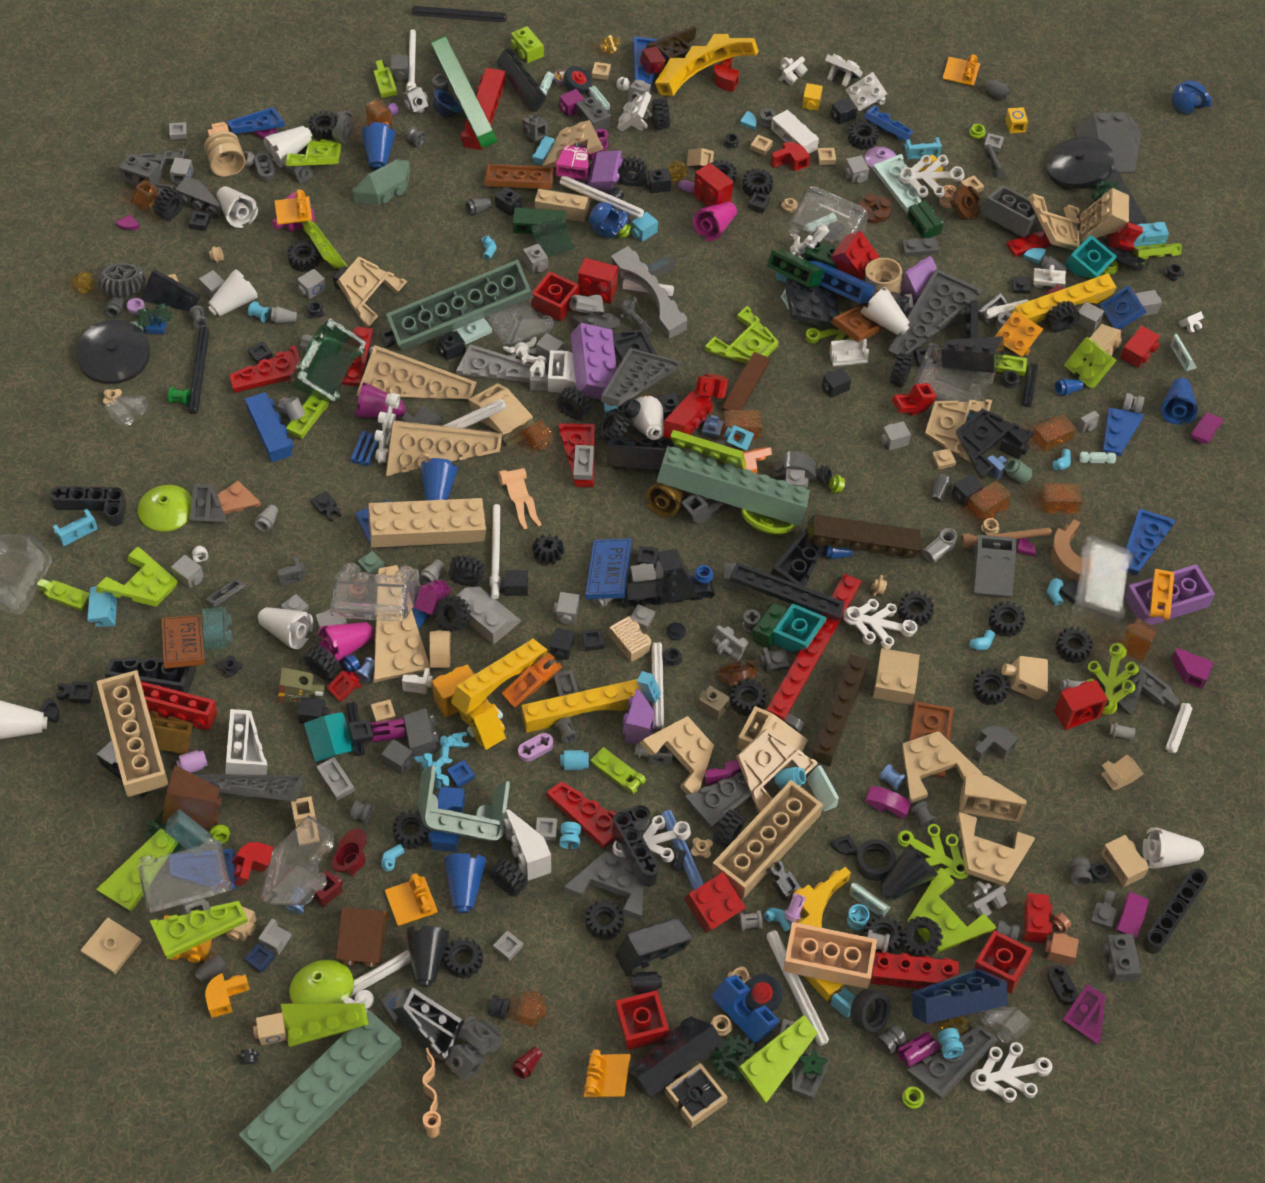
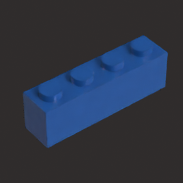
[809,261,876,303]
[245,392,294,462]

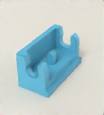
[904,137,942,159]
[53,509,98,546]
[88,586,117,627]

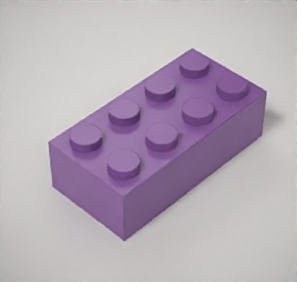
[571,323,617,400]
[1124,564,1215,628]

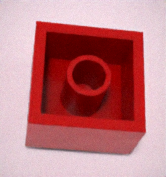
[694,163,733,207]
[830,231,880,280]
[578,258,618,304]
[531,271,579,321]
[1054,680,1108,730]
[684,872,746,933]
[974,930,1033,994]
[615,990,669,1050]

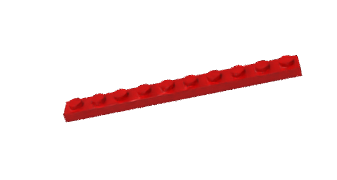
[767,574,862,721]

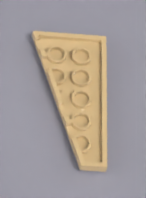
[356,345,477,399]
[386,421,502,476]
[373,565,430,683]

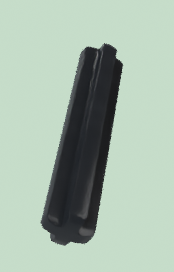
[1022,363,1038,407]
[346,702,365,756]

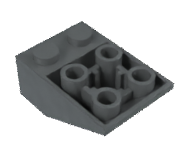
[974,535,1016,598]

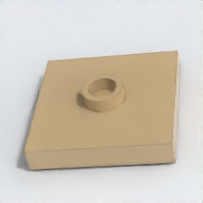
[80,918,142,974]

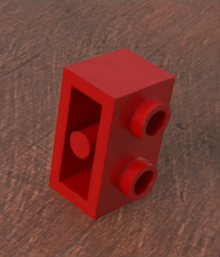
[1120,326,1160,368]
[1023,893,1052,943]

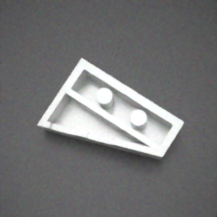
[225,709,267,775]

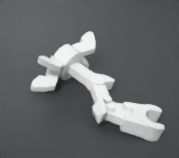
[790,223,829,259]
[503,337,547,377]

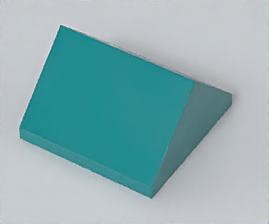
[304,712,353,762]

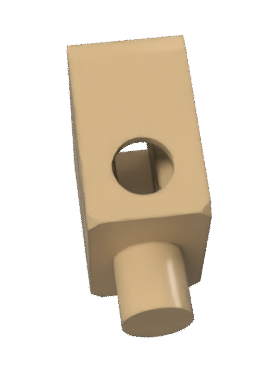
[1002,656,1048,699]

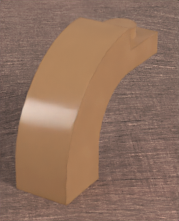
[1051,519,1090,583]

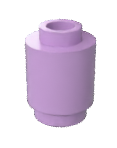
[176,750,208,773]

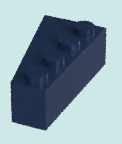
[911,968,1008,1024]

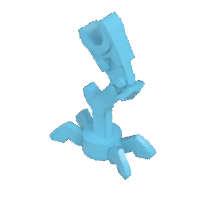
[414,732,469,789]

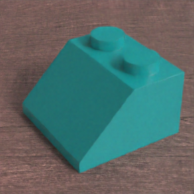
[1064,235,1117,278]
[773,603,826,652]

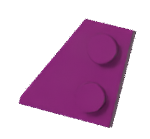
[1063,983,1106,1044]

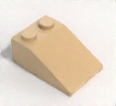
[873,648,920,705]
[959,773,1026,822]

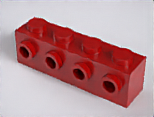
[663,391,713,439]
[141,681,217,730]
[870,951,959,989]

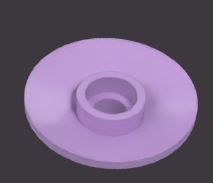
[865,147,897,169]

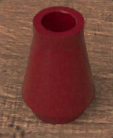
[512,1047,543,1079]

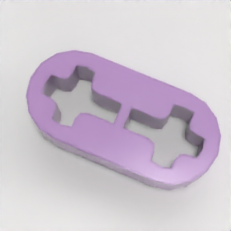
[518,733,553,762]

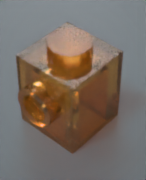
[131,179,159,211]
[523,420,553,451]
[516,991,548,1028]

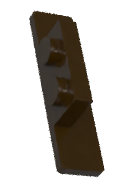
[646,26,697,62]

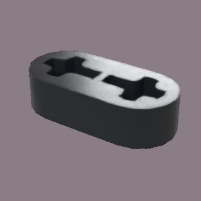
[1047,965,1077,1005]

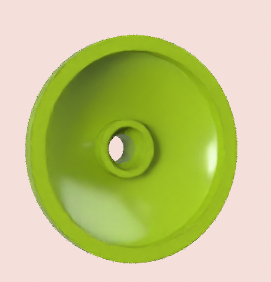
[137,485,192,532]
[741,508,795,535]
[289,960,354,1004]

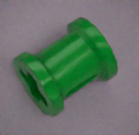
[168,387,190,405]

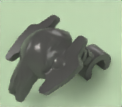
[619,296,653,335]

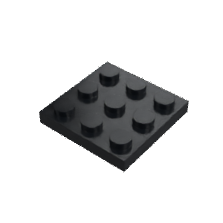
[784,279,840,330]

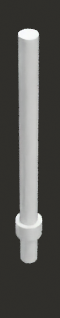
[406,30,416,91]
[489,504,501,599]

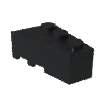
[941,336,1004,373]
[656,549,698,603]
[392,987,464,1061]

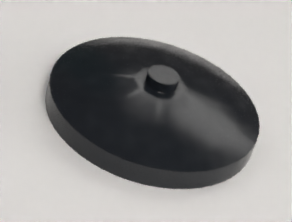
[1046,137,1114,189]
[76,320,150,384]

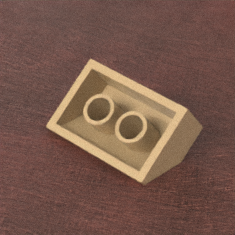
[535,189,591,223]

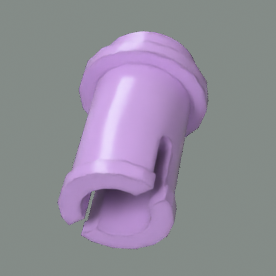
[784,893,806,922]

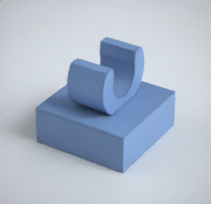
[702,415,724,438]
[987,455,1007,480]

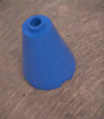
[362,123,395,171]
[1161,378,1198,425]
[421,458,458,501]
[444,853,486,913]

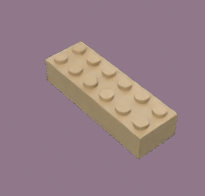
[368,498,486,547]
[97,670,169,797]
[711,780,823,899]

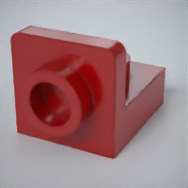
[327,671,362,702]

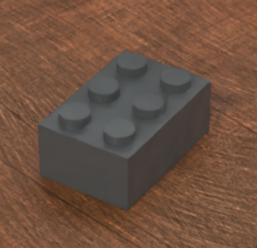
[981,185,1040,237]

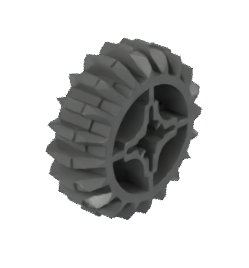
[97,262,146,297]

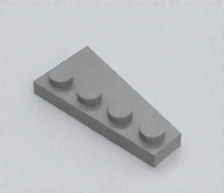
[456,344,533,382]

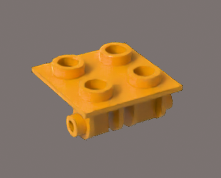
[943,54,980,86]
[275,190,312,225]
[995,311,1043,357]
[385,874,438,927]
[583,1050,631,1097]

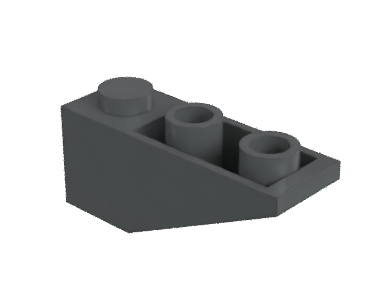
[175,176,223,217]

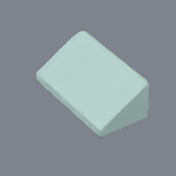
[1171,334,1197,371]
[806,765,839,811]
[849,883,891,917]

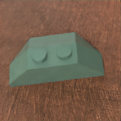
[352,160,410,205]

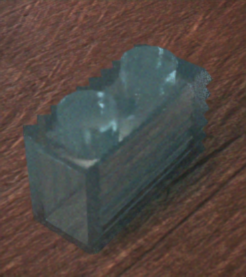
[202,606,233,651]
[165,809,211,856]

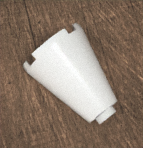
[263,126,312,168]
[217,186,258,228]
[208,269,258,316]
[861,287,910,335]
[629,396,664,440]
[258,607,314,649]
[0,700,48,739]
[1142,827,1204,869]

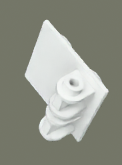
[845,72,887,111]

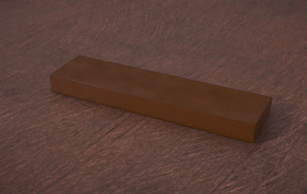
[722,351,770,417]

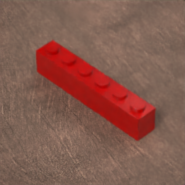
[461,68,506,150]

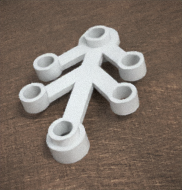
[899,155,965,198]
[375,393,400,464]
[843,599,918,649]
[613,815,691,862]
[970,1042,1052,1103]

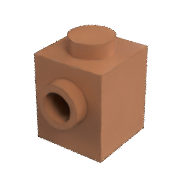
[1044,933,1079,966]

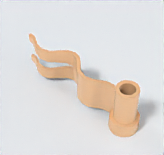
[498,468,542,529]
[423,1048,441,1138]

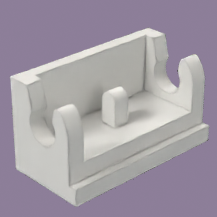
[829,339,869,367]

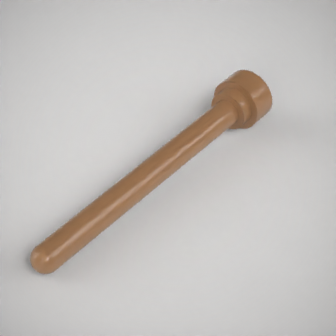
[961,528,1052,549]

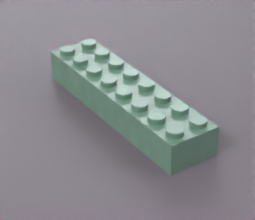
[386,259,533,351]
[657,446,810,526]
[239,1010,402,1173]

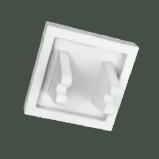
[825,54,863,87]
[617,92,652,131]

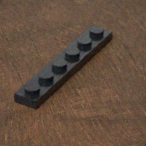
[729,562,845,621]

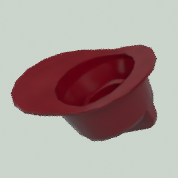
[331,828,367,876]

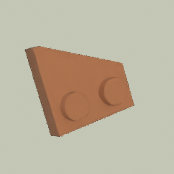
[218,481,261,514]

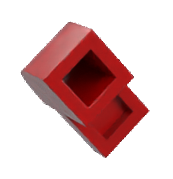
[713,57,740,92]
[770,142,810,172]
[1107,223,1143,252]
[695,374,729,398]
[891,383,937,416]
[231,842,274,886]

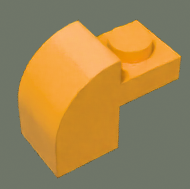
[205,973,250,1018]

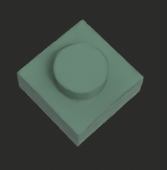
[357,551,384,576]

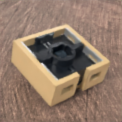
[665,1063,728,1129]

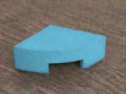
[740,111,757,131]
[1023,248,1046,264]

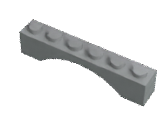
[611,246,688,339]

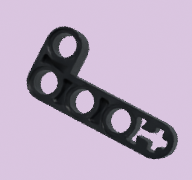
[50,486,126,526]
[612,805,659,887]

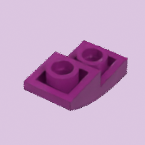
[1190,413,1224,444]
[705,760,742,786]
[865,786,911,819]
[1115,891,1149,938]

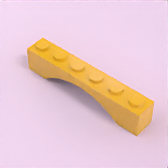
[1013,273,1116,324]
[451,639,547,715]
[521,679,641,733]

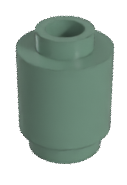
[1005,459,1032,484]

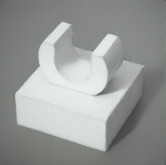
[1178,312,1204,333]

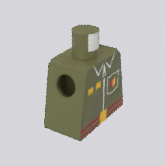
[277,668,324,703]

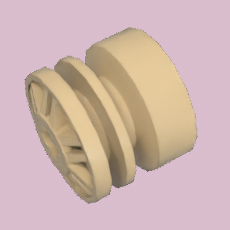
[204,131,246,177]
[865,258,902,297]

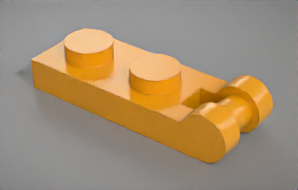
[1149,569,1174,620]

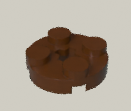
[950,185,981,220]
[857,193,891,224]
[716,661,757,686]

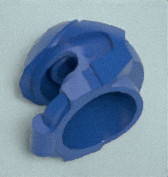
[1172,80,1212,114]
[589,202,628,239]

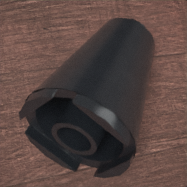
[880,844,938,900]
[407,926,450,987]

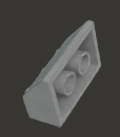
[452,587,521,645]

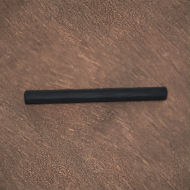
[412,6,506,22]
[188,327,209,414]

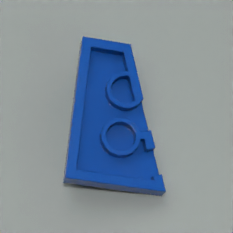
[1102,408,1145,456]

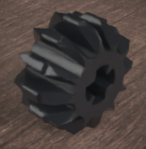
[532,533,564,566]

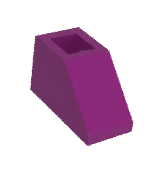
[414,580,452,614]
[1171,648,1214,689]

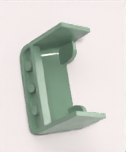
[417,765,510,842]

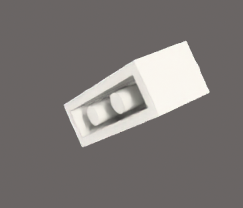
[771,110,819,154]

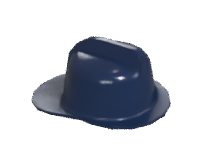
[433,89,464,117]

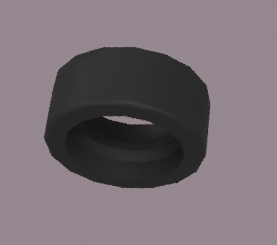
[855,839,896,881]
[850,989,891,1032]

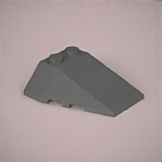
[1074,112,1141,173]

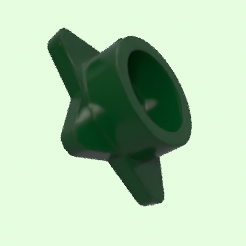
[799,1049,828,1075]

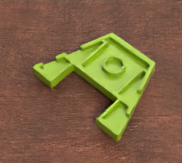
[286,137,341,166]
[704,306,779,364]
[96,547,178,607]
[907,868,997,954]

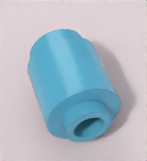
[560,750,589,770]
[774,767,806,789]

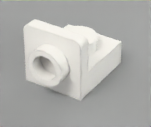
[402,668,433,694]

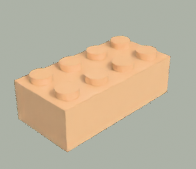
[783,922,877,989]

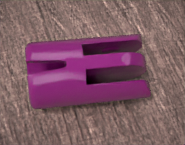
[370,718,407,743]
[897,1031,941,1068]

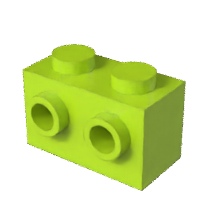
[510,26,544,63]

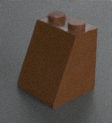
[161,766,222,832]
[336,907,390,967]

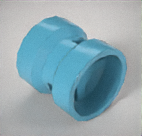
[559,822,581,849]
[847,904,870,931]
[937,1028,964,1058]

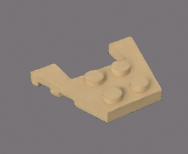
[542,120,603,168]
[1028,194,1080,250]
[337,257,407,328]
[925,399,992,464]
[639,716,714,795]
[736,729,818,813]
[902,731,983,803]
[956,812,1035,886]

